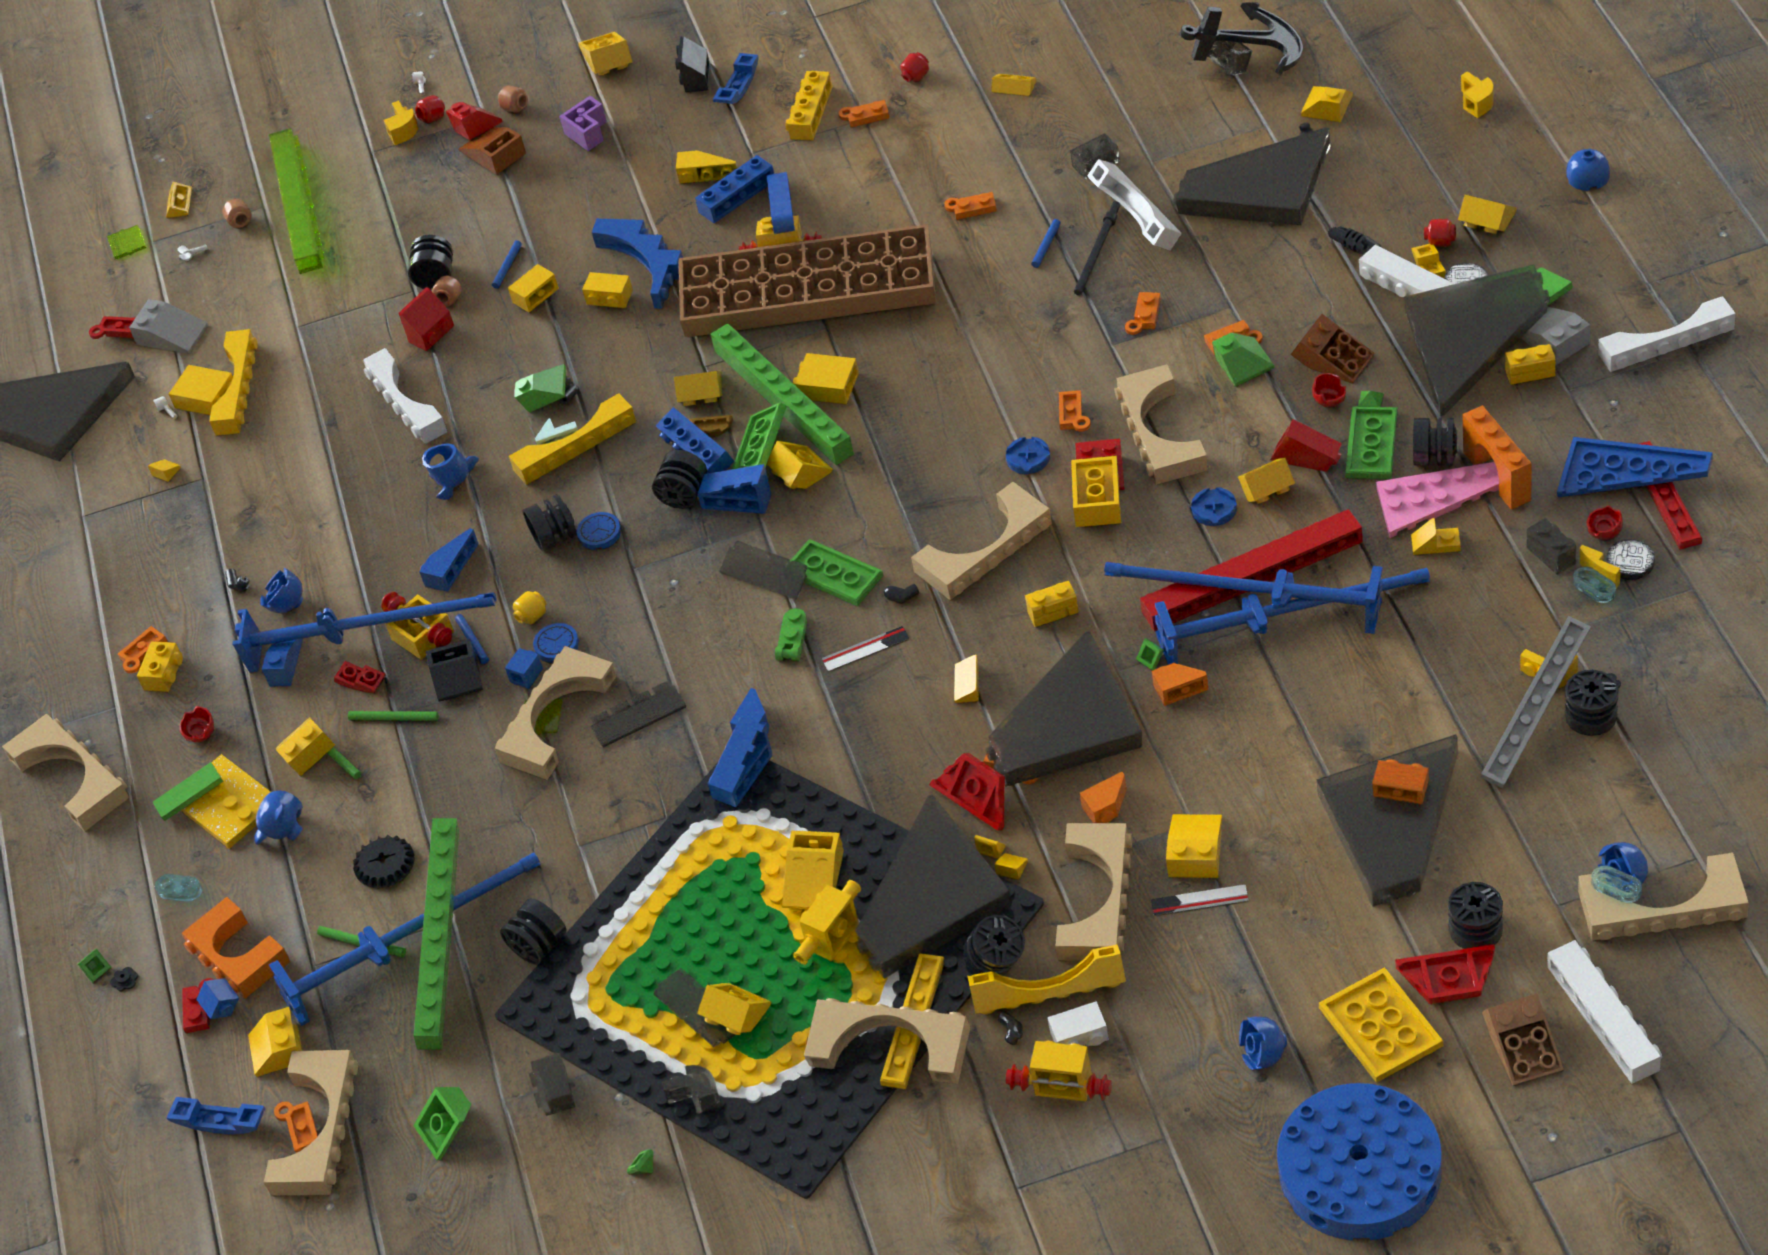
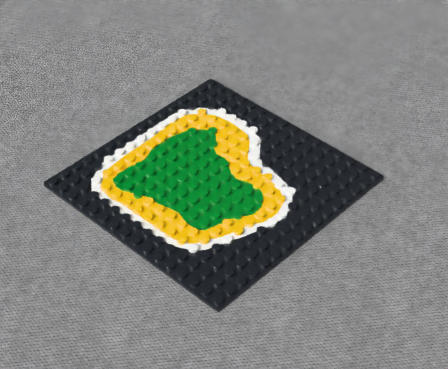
[495,760,1044,1199]

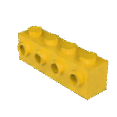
[785,71,832,140]

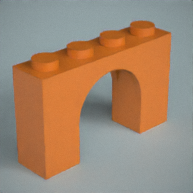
[1462,405,1532,510]
[182,897,291,999]

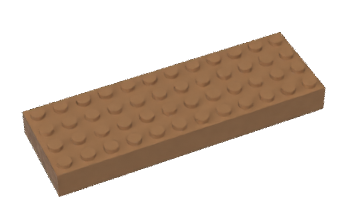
[679,224,936,338]

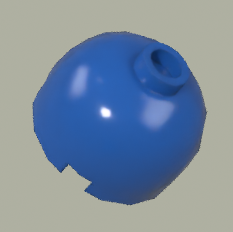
[1566,149,1610,191]
[260,568,303,614]
[1598,842,1648,895]
[1239,1016,1287,1070]

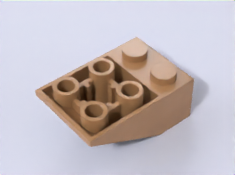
[1482,993,1564,1085]

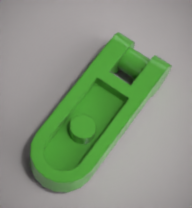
[775,608,807,661]

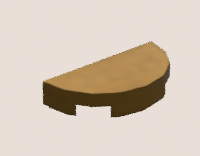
[689,415,733,438]

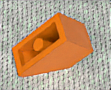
[1152,663,1209,706]
[1080,772,1127,823]

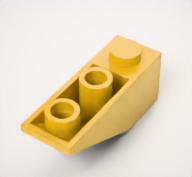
[676,150,737,184]

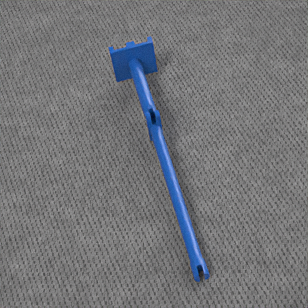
[1104,562,1383,634]
[1155,568,1430,665]
[232,592,497,673]
[269,852,540,1026]

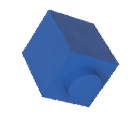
[505,648,543,689]
[196,978,239,1019]

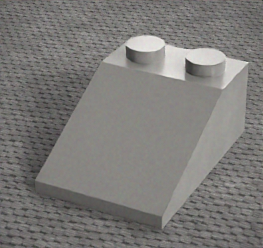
[129,299,208,354]
[1512,306,1590,365]

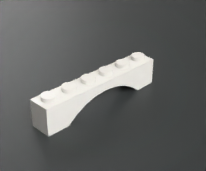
[1088,159,1182,250]
[1598,296,1735,372]
[363,348,447,444]

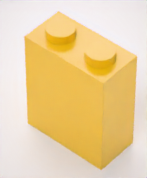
[793,353,859,404]
[169,365,233,415]

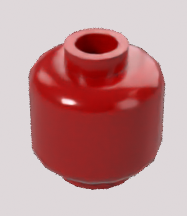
[900,52,929,82]
[415,95,445,124]
[1424,219,1456,247]

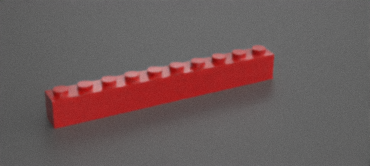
[1140,509,1363,632]

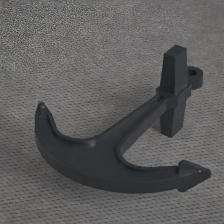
[1180,2,1303,75]

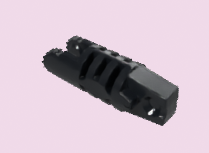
[1328,226,1381,255]

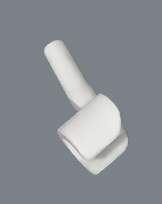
[412,72,426,95]
[177,245,208,261]
[153,396,178,419]

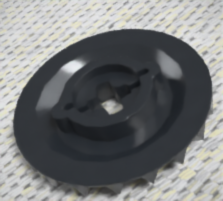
[353,834,415,888]

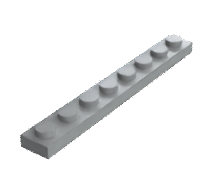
[1480,616,1591,788]

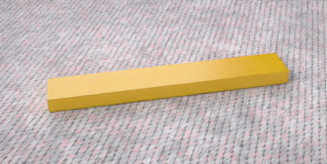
[880,953,945,1089]

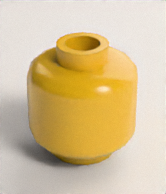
[513,591,547,625]

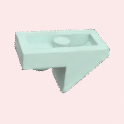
[535,418,578,445]

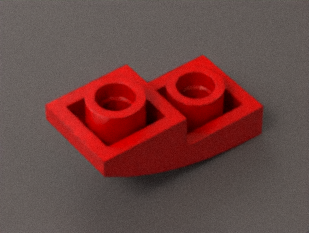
[334,661,386,693]

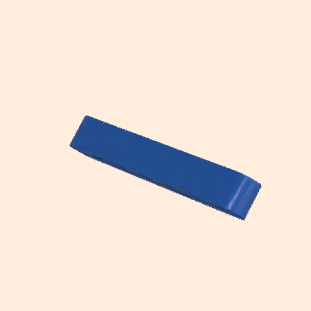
[767,172,795,234]

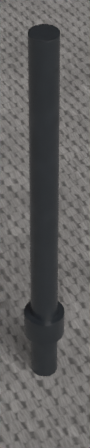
[1074,201,1121,295]

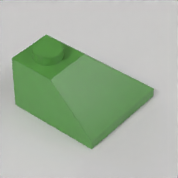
[1212,332,1275,387]
[515,364,566,413]
[413,1087,471,1160]

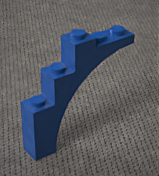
[592,218,683,309]

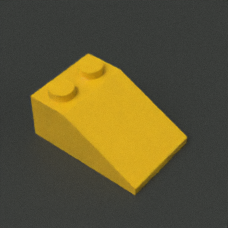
[578,32,632,75]
[1071,456,1121,527]
[1166,814,1222,878]

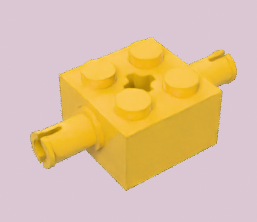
[793,880,861,965]

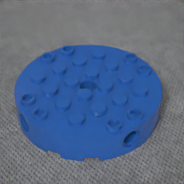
[1277,1083,1442,1240]

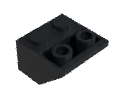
[675,36,710,93]
[426,639,483,702]

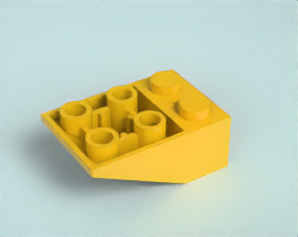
[782,830,844,909]

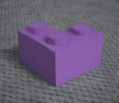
[559,96,607,151]

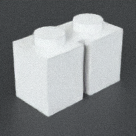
[1048,1001,1109,1047]

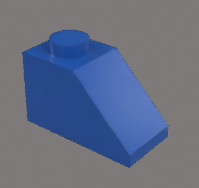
[730,688,769,734]

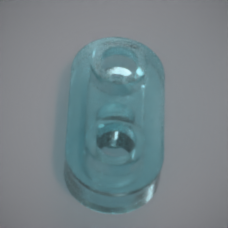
[1573,567,1616,603]
[1591,866,1642,903]
[155,874,202,901]

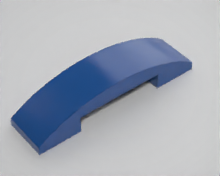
[713,53,759,104]
[167,1097,266,1134]

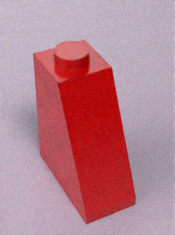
[1270,419,1342,472]

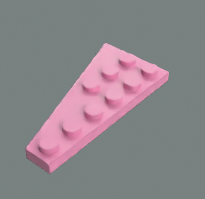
[1376,462,1499,538]

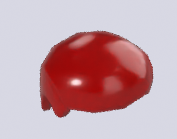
[1312,373,1346,408]
[1586,505,1623,540]
[179,706,214,743]

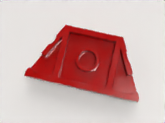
[929,753,1005,831]
[1395,944,1495,1004]

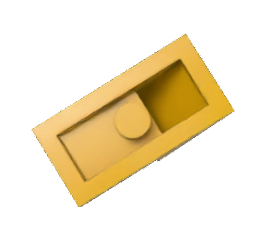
[1411,518,1461,555]

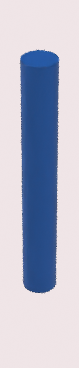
[1031,219,1061,268]
[492,240,522,289]
[455,614,489,664]

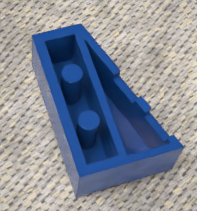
[698,464,772,514]
[708,717,773,807]

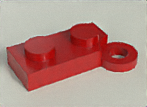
[88,316,135,339]
[182,978,215,1034]

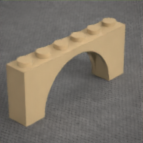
[1114,364,1208,485]
[911,482,1052,600]
[495,646,616,780]
[2,714,129,832]
[1055,823,1132,961]
[1578,853,1749,941]
[804,998,970,1084]
[264,1050,358,1196]

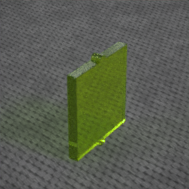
[107,225,146,260]
[524,699,563,735]

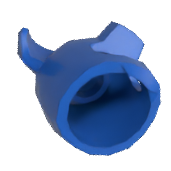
[422,444,479,500]
[254,790,303,846]

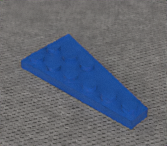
[1557,437,1713,497]

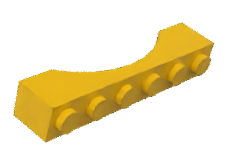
[209,329,258,436]
[509,393,636,485]
[968,944,1126,1014]

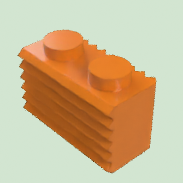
[1372,759,1429,805]

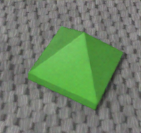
[1357,391,1384,407]
[1136,638,1164,670]
[77,948,111,983]
[626,1149,654,1174]

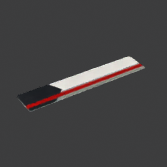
[822,626,909,671]
[1151,885,1248,915]

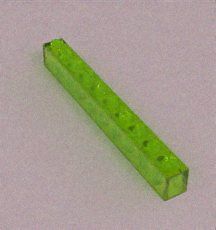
[269,128,325,274]

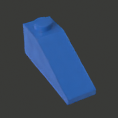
[419,528,479,592]
[262,638,303,687]

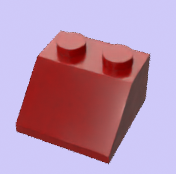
[446,102,503,140]
[399,287,454,351]
[1075,438,1125,490]

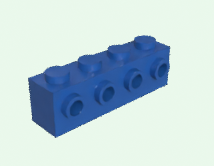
[695,155,774,223]
[656,407,734,474]

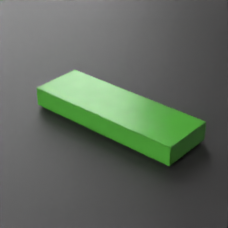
[153,762,223,821]

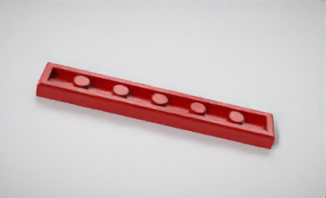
[1640,441,1702,550]

